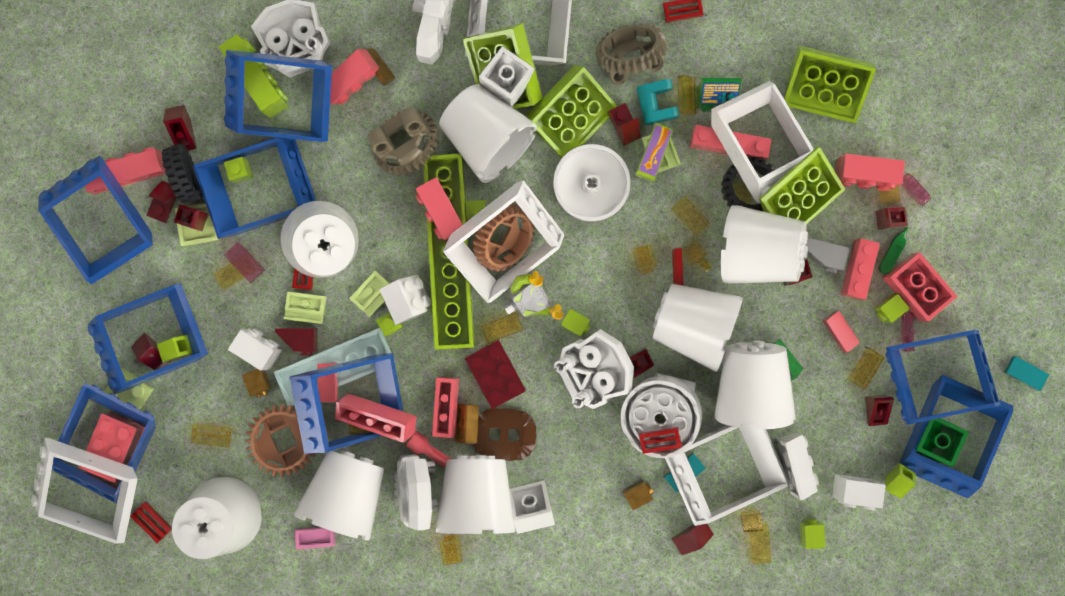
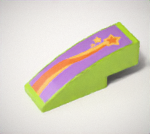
[635,123,674,182]

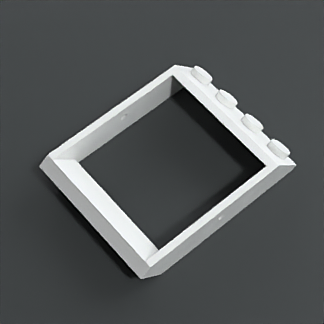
[465,0,572,66]
[711,81,814,204]
[443,180,564,303]
[665,424,790,526]
[31,438,138,544]

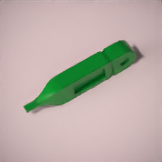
[878,227,908,274]

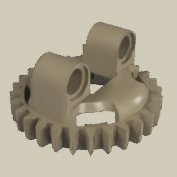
[596,23,667,85]
[367,108,439,176]

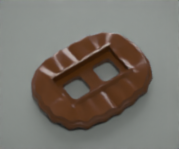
[473,409,537,461]

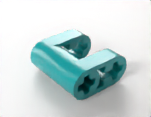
[636,79,680,126]

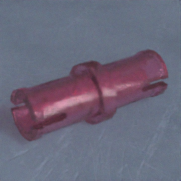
[900,312,916,352]

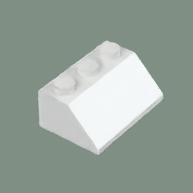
[776,433,819,500]

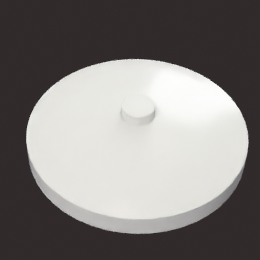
[553,144,631,222]

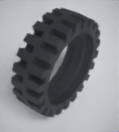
[162,144,203,204]
[721,157,775,212]

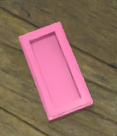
[295,527,336,549]

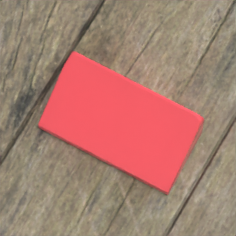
[823,311,860,353]
[317,363,338,402]

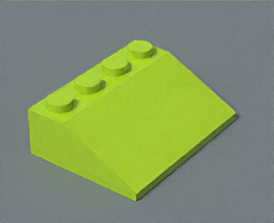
[463,23,543,109]
[784,45,877,123]
[525,64,617,158]
[759,146,846,225]

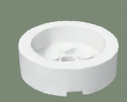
[621,376,702,458]

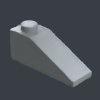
[805,238,850,274]

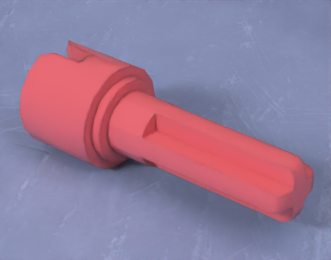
[405,430,451,468]

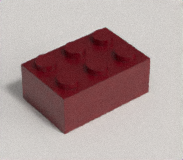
[465,340,526,409]

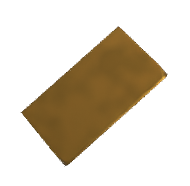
[366,48,395,86]
[454,403,479,444]

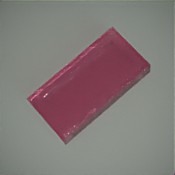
[224,242,265,283]

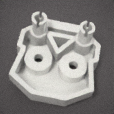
[251,0,330,78]
[413,0,454,65]
[554,329,634,409]
[393,454,438,530]

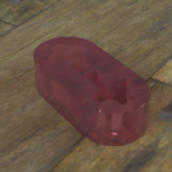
[901,173,931,206]

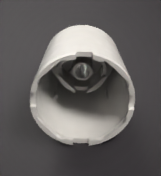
[439,84,537,183]
[281,201,359,278]
[721,205,808,284]
[652,284,743,372]
[715,341,796,429]
[294,450,384,540]
[436,455,515,534]
[172,477,262,559]

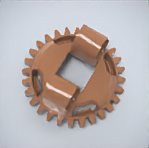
[472,203,536,272]
[245,404,316,477]

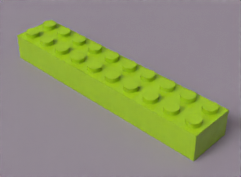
[424,154,475,350]

